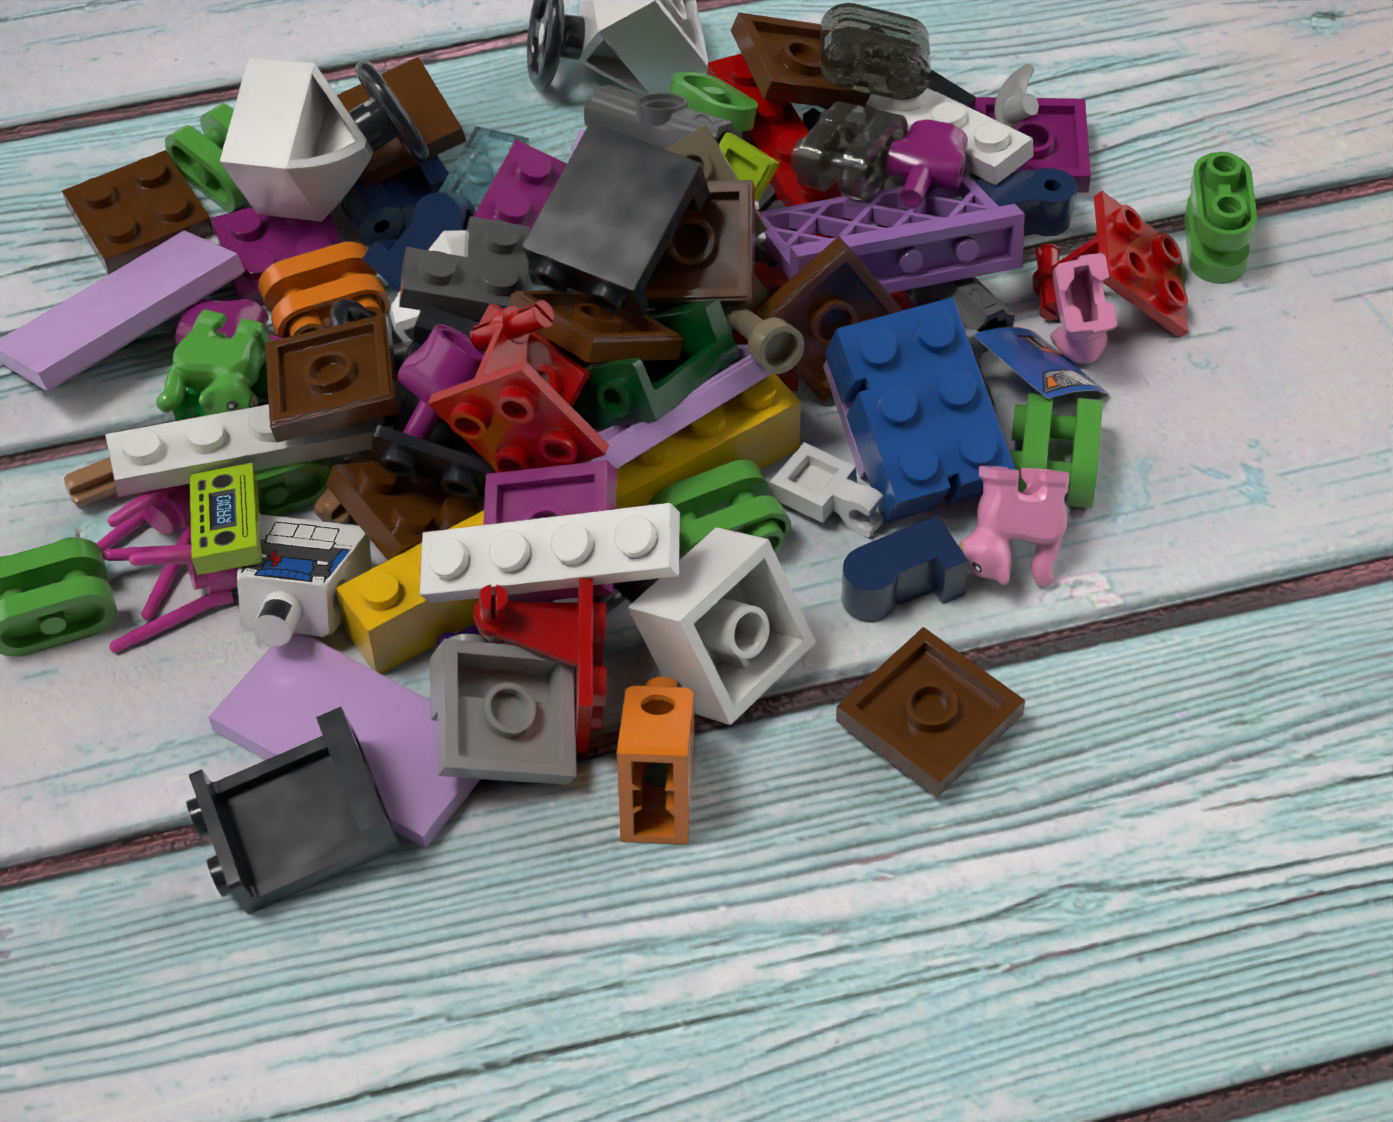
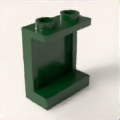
[572,299,740,429]

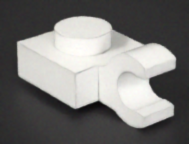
[770,442,884,537]

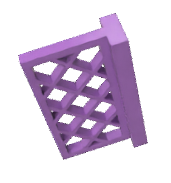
[759,174,1025,293]

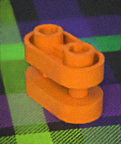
[258,242,391,338]

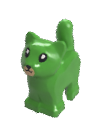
[156,310,273,415]

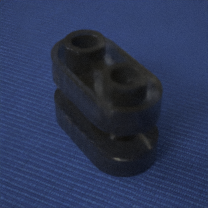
[820,3,931,100]
[791,101,908,202]

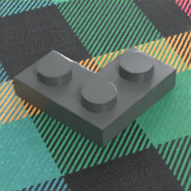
[399,216,530,320]

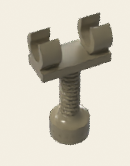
[722,274,804,374]

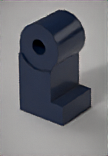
[341,155,454,246]
[974,168,1078,236]
[362,192,476,293]
[841,515,968,621]

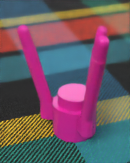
[96,484,191,621]
[103,545,238,653]

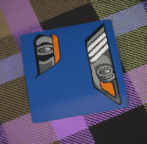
[974,327,1109,399]

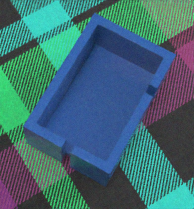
[825,297,1015,524]

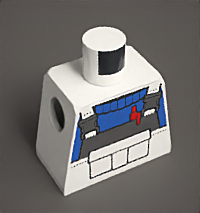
[237,514,372,646]

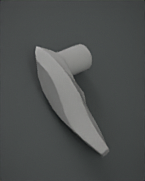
[994,63,1039,127]

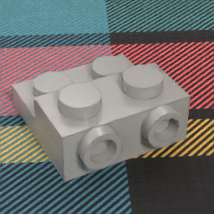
[430,634,577,785]

